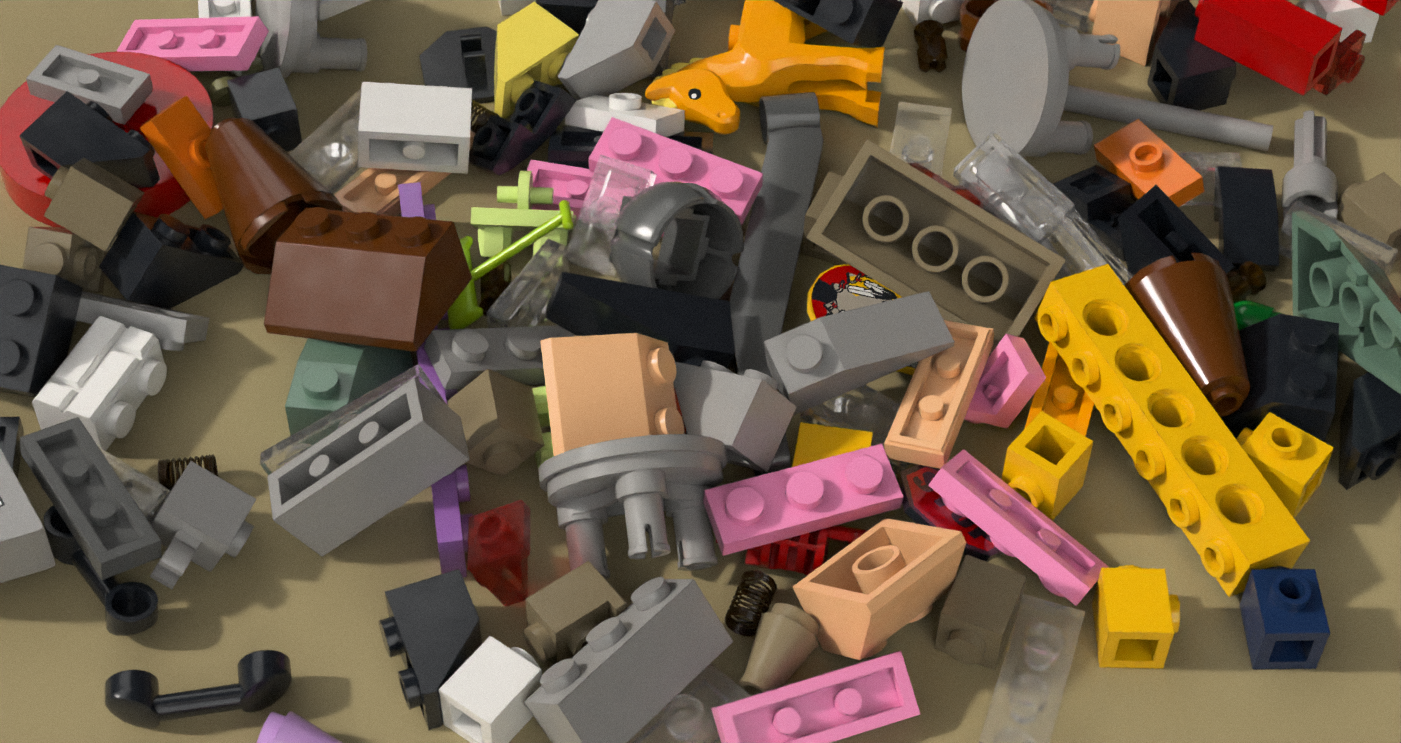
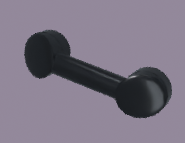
[44,505,158,636]
[105,650,292,728]

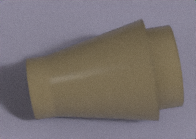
[738,603,819,697]

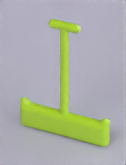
[447,200,574,330]

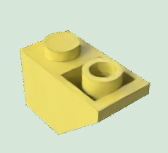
[494,2,579,119]

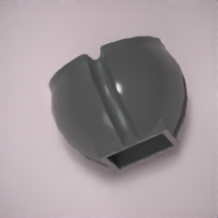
[608,182,744,299]

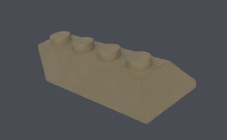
[806,139,1066,352]

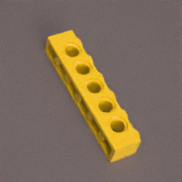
[1034,264,1310,597]

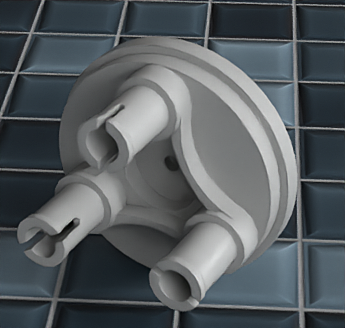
[256,0,367,78]
[962,0,1120,161]
[538,434,727,579]

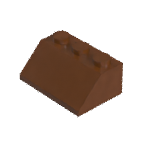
[264,207,472,352]

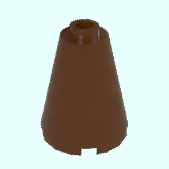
[205,118,343,274]
[1124,253,1250,417]

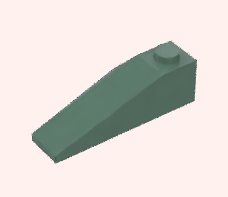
[1292,210,1401,394]
[285,338,415,453]

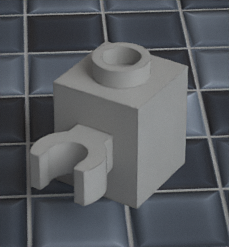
[150,461,256,589]

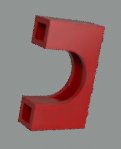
[1194,0,1399,96]

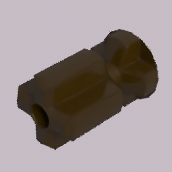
[913,20,948,73]
[479,261,513,319]
[1227,261,1267,303]

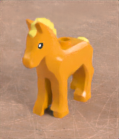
[645,0,885,135]

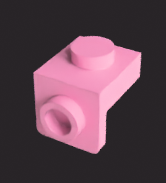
[964,334,1046,429]

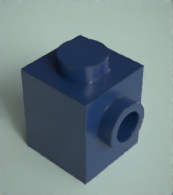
[1239,566,1330,670]

